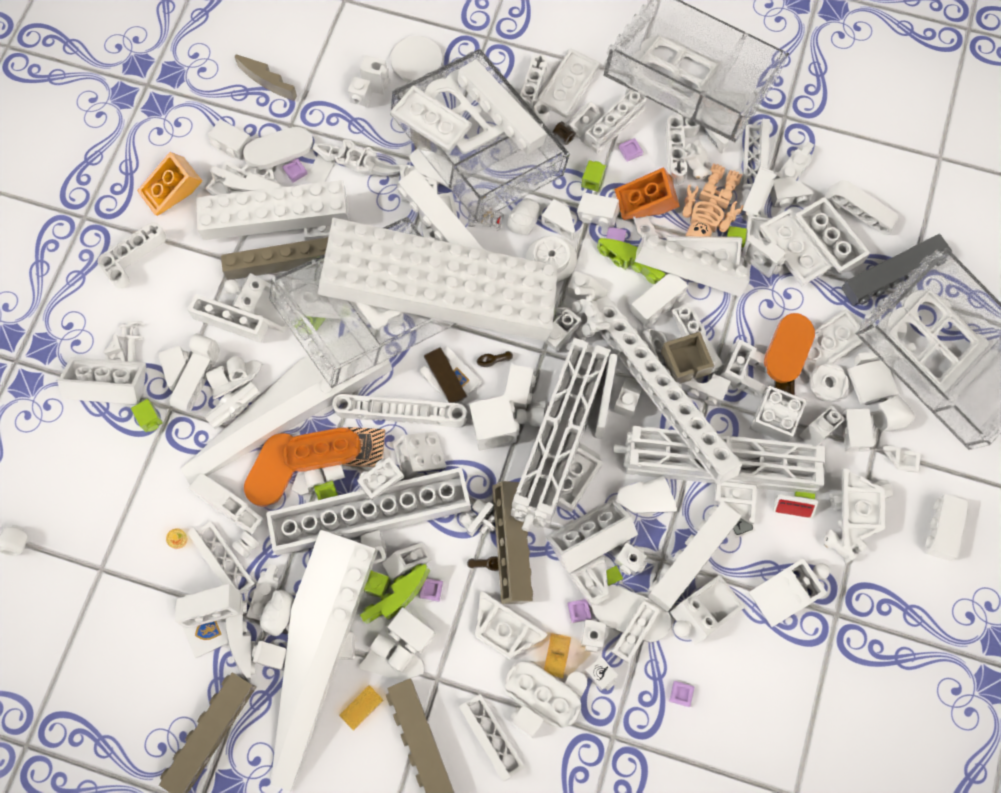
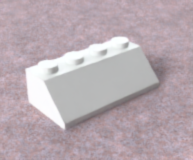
[795,197,870,273]
[57,357,146,405]
[546,499,638,573]

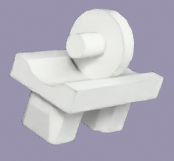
[461,499,495,537]

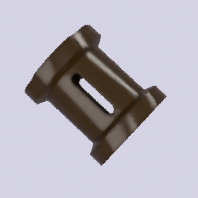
[552,121,576,145]

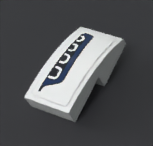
[701,114,729,154]

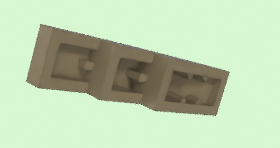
[235,54,297,101]

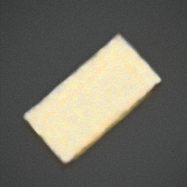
[339,685,384,731]

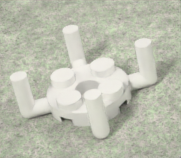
[554,287,610,350]

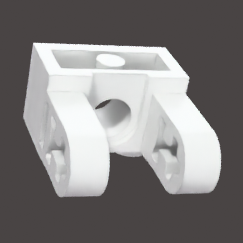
[718,340,767,398]

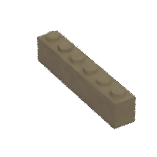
[221,237,329,280]
[492,481,533,604]
[159,672,257,793]
[386,678,455,793]

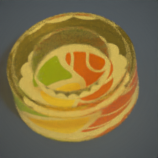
[166,528,188,549]

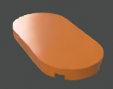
[764,313,815,383]
[282,427,361,472]
[244,433,295,507]

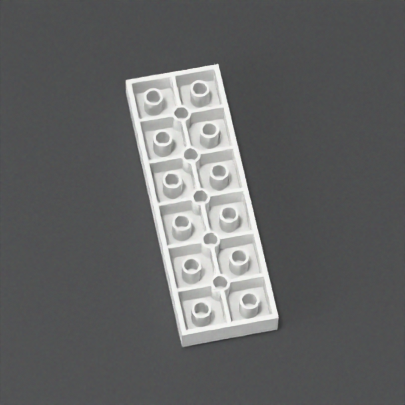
[318,218,558,341]

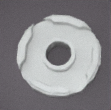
[810,363,849,402]

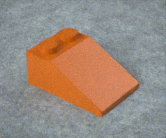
[615,167,680,220]

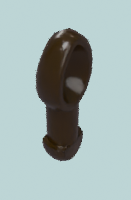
[477,351,513,367]
[467,556,499,571]

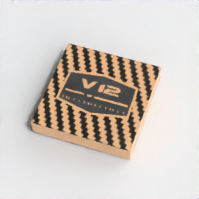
[343,427,386,468]

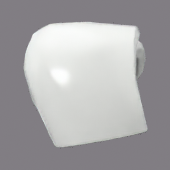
[870,394,915,431]

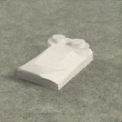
[557,443,603,512]

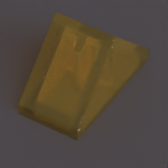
[544,633,571,678]

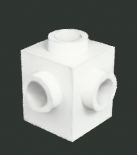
[614,542,647,576]

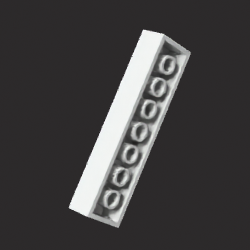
[196,180,349,240]

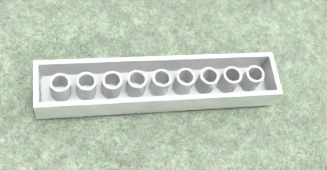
[266,467,471,556]

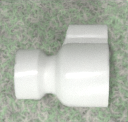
[517,401,546,426]

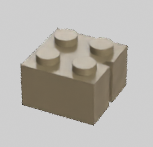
[661,332,714,384]

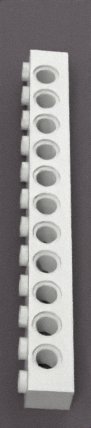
[595,296,742,485]

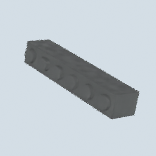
[841,233,952,306]

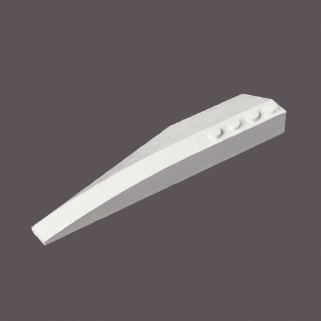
[181,324,392,485]
[271,530,378,792]

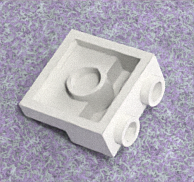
[741,235,787,278]

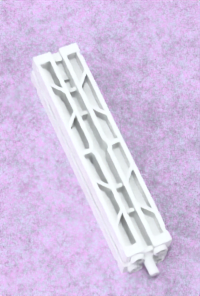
[511,338,611,532]
[614,426,825,494]

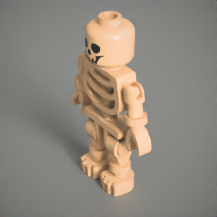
[682,163,743,237]

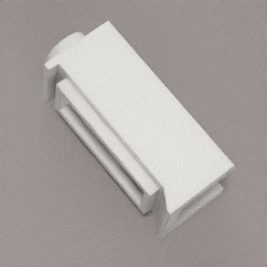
[743,166,778,217]

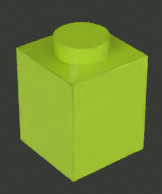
[581,160,606,192]
[131,399,163,432]
[364,570,391,598]

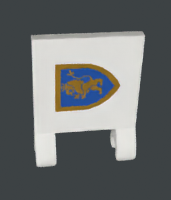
[420,346,482,404]
[175,607,228,658]

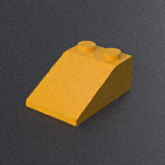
[137,152,202,216]

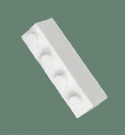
[188,294,269,343]

